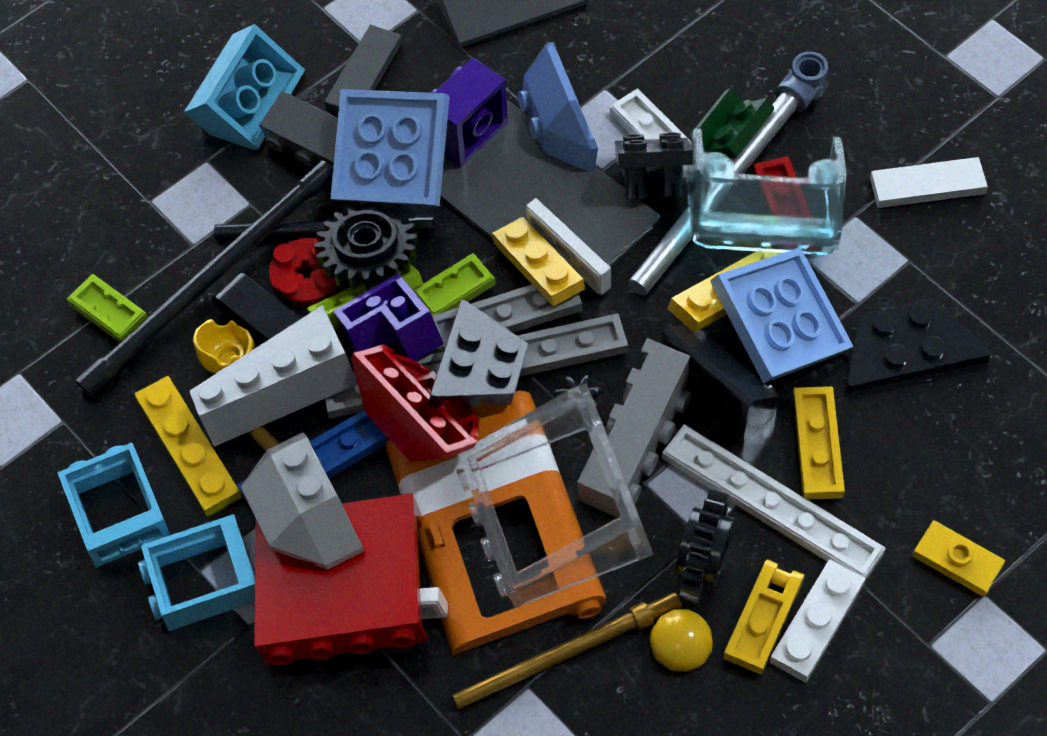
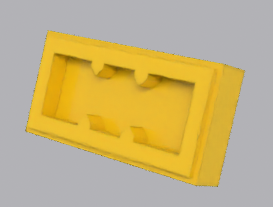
[912,520,1006,597]

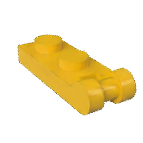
[723,560,805,675]

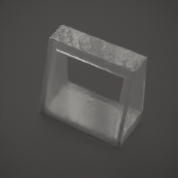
[456,383,654,608]

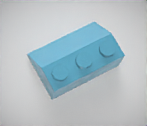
[184,24,305,150]

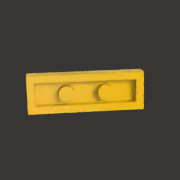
[492,217,585,306]
[793,387,845,500]

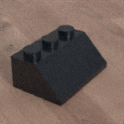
[662,325,779,443]

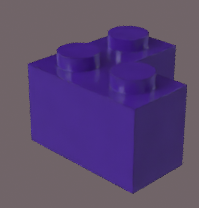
[333,273,444,361]

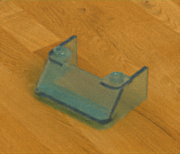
[687,128,846,255]

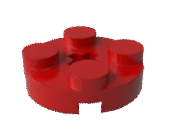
[269,238,342,308]

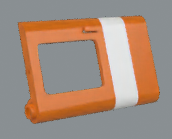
[385,391,606,655]

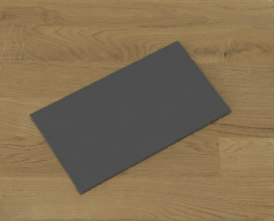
[440,99,660,286]

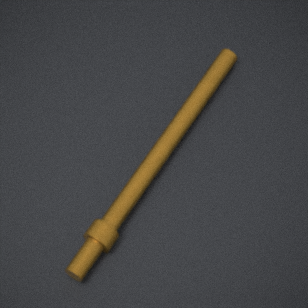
[452,592,681,710]

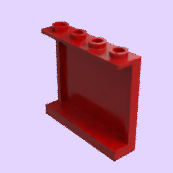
[254,493,427,666]

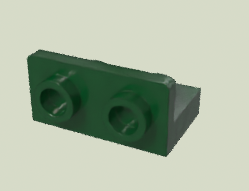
[690,88,775,162]

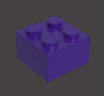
[430,57,508,168]

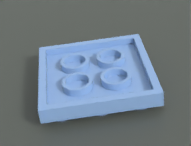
[331,89,450,207]
[710,247,854,383]

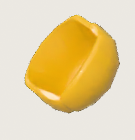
[193,319,255,373]
[649,609,713,672]

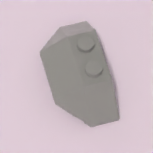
[241,432,365,570]

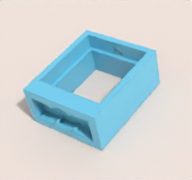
[57,443,170,568]
[138,514,255,631]

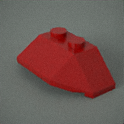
[351,344,480,462]

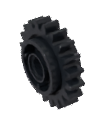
[314,203,419,291]
[675,489,735,604]

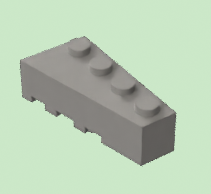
[190,305,358,447]
[577,338,692,518]

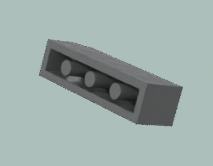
[259,91,397,213]

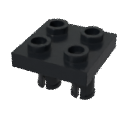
[615,132,693,199]

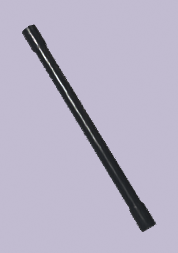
[75,160,333,397]

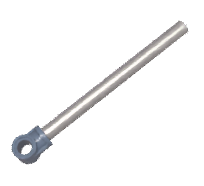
[628,52,828,296]

